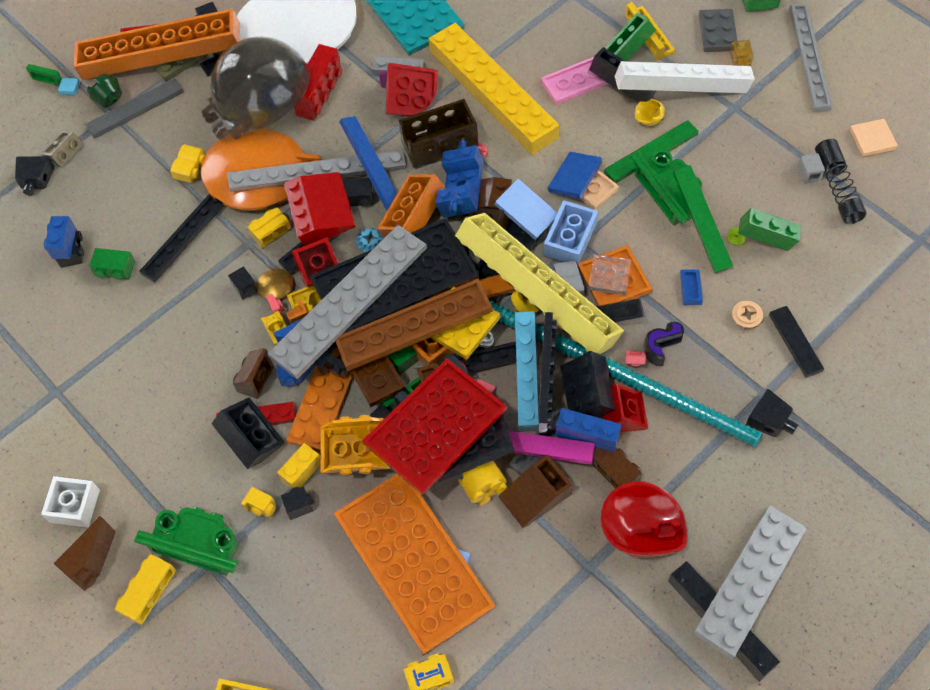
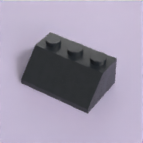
[211,397,285,469]

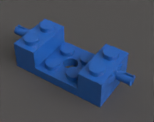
[436,140,484,218]

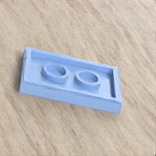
[494,179,557,240]

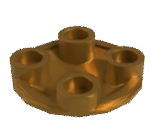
[257,268,294,301]

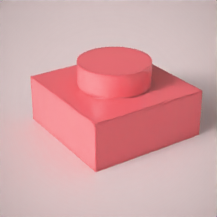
[266,294,284,317]
[625,350,646,366]

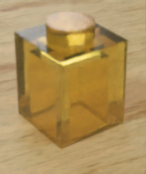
[730,40,753,66]

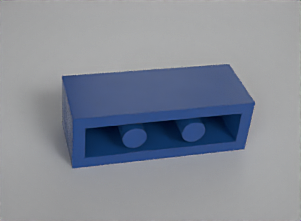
[555,408,621,452]

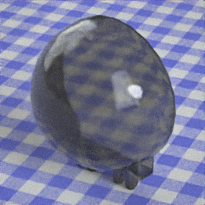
[201,36,310,140]

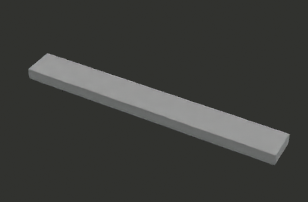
[789,4,832,112]

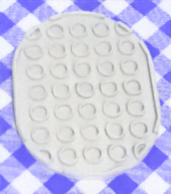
[234,0,357,79]

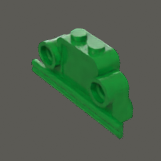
[630,150,702,226]
[134,506,238,576]

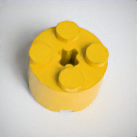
[458,460,507,506]

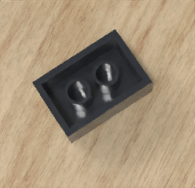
[560,351,615,418]

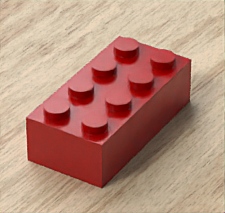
[290,44,343,121]

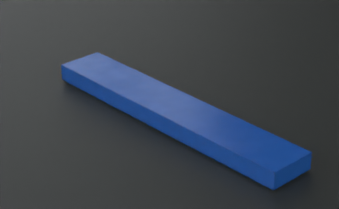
[339,116,397,211]

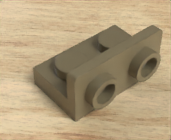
[41,130,83,167]

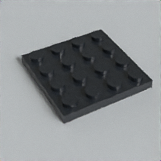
[437,392,515,483]

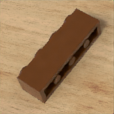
[569,439,642,489]

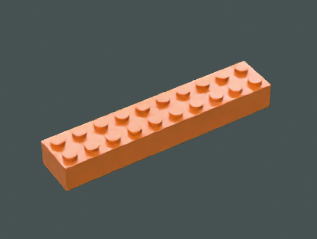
[73,9,240,80]

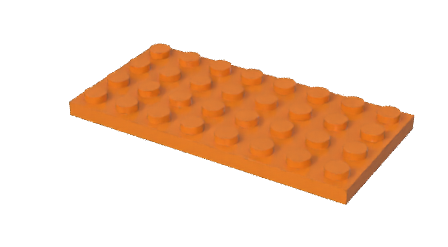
[333,474,495,656]

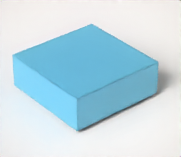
[58,78,80,95]

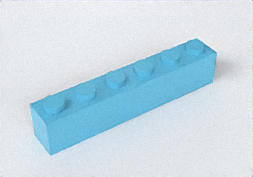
[515,311,539,432]

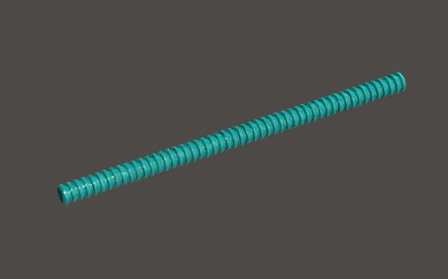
[489,300,762,448]

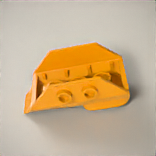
[320,415,391,475]

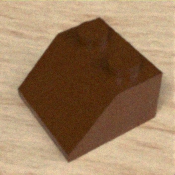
[233,348,274,399]

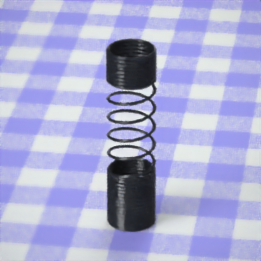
[815,138,867,224]

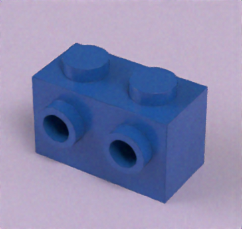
[44,216,76,259]

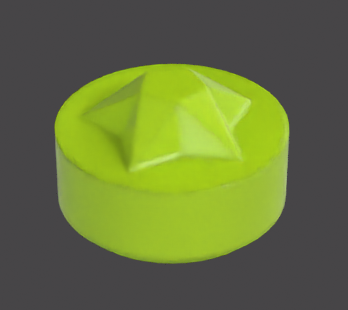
[727,227,746,246]

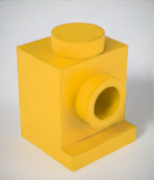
[241,487,276,518]

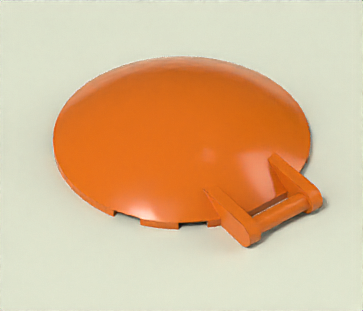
[201,128,322,210]

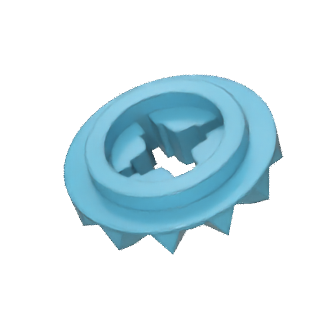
[356,227,384,252]

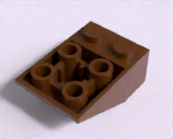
[498,454,573,528]

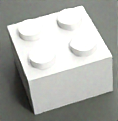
[41,476,100,528]

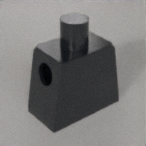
[15,156,55,196]
[745,389,799,437]

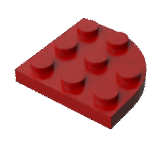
[385,62,438,117]

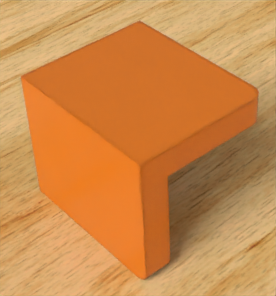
[286,299,308,324]

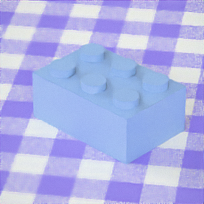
[544,200,598,263]

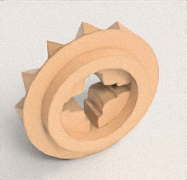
[732,301,763,329]

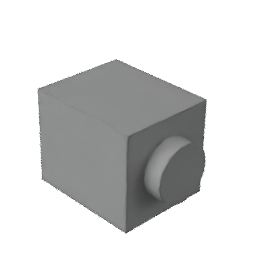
[797,153,825,184]

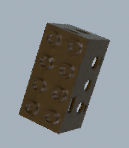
[398,99,478,168]

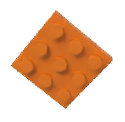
[577,245,652,306]

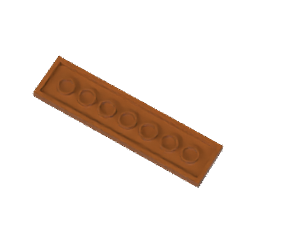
[336,279,493,371]

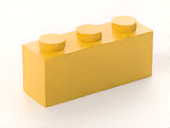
[115,554,176,626]

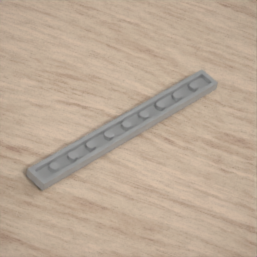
[227,150,406,192]

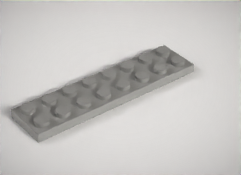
[693,505,807,660]

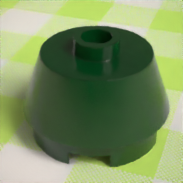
[87,74,122,107]

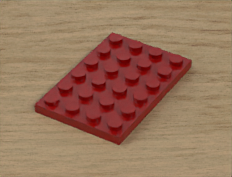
[362,358,507,495]

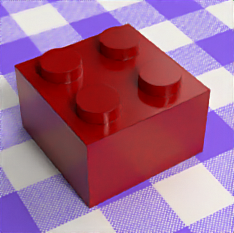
[291,237,338,287]

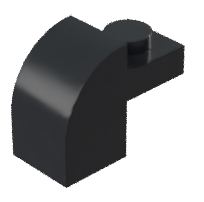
[316,341,350,378]

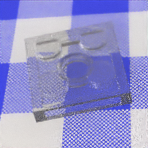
[588,254,631,295]

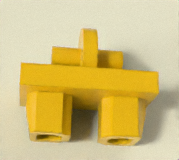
[261,311,286,346]

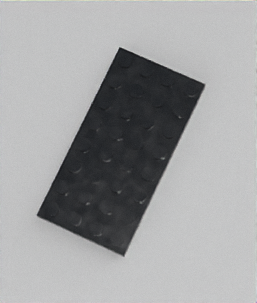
[310,218,479,334]

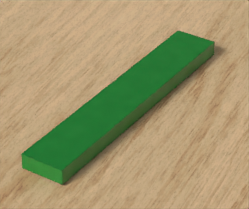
[604,120,699,183]
[673,165,733,273]

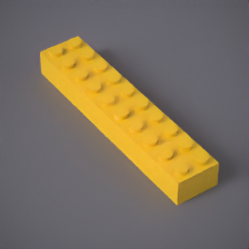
[428,23,560,155]

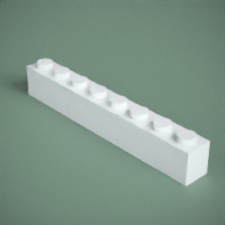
[615,61,755,93]

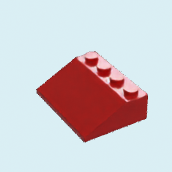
[284,172,356,246]

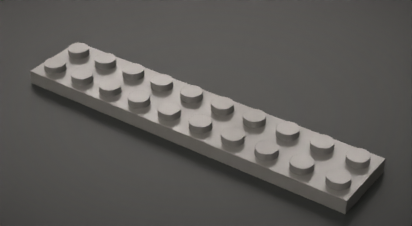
[268,225,427,379]

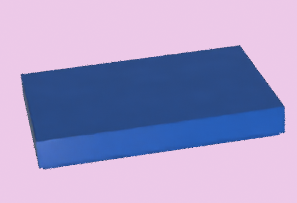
[548,151,603,199]

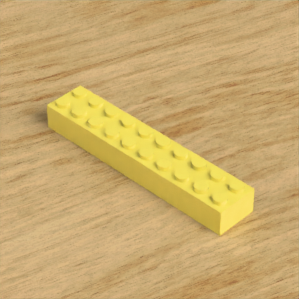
[455,213,624,354]

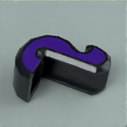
[643,321,685,366]

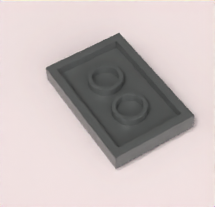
[699,9,738,52]

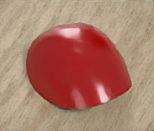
[601,481,688,558]

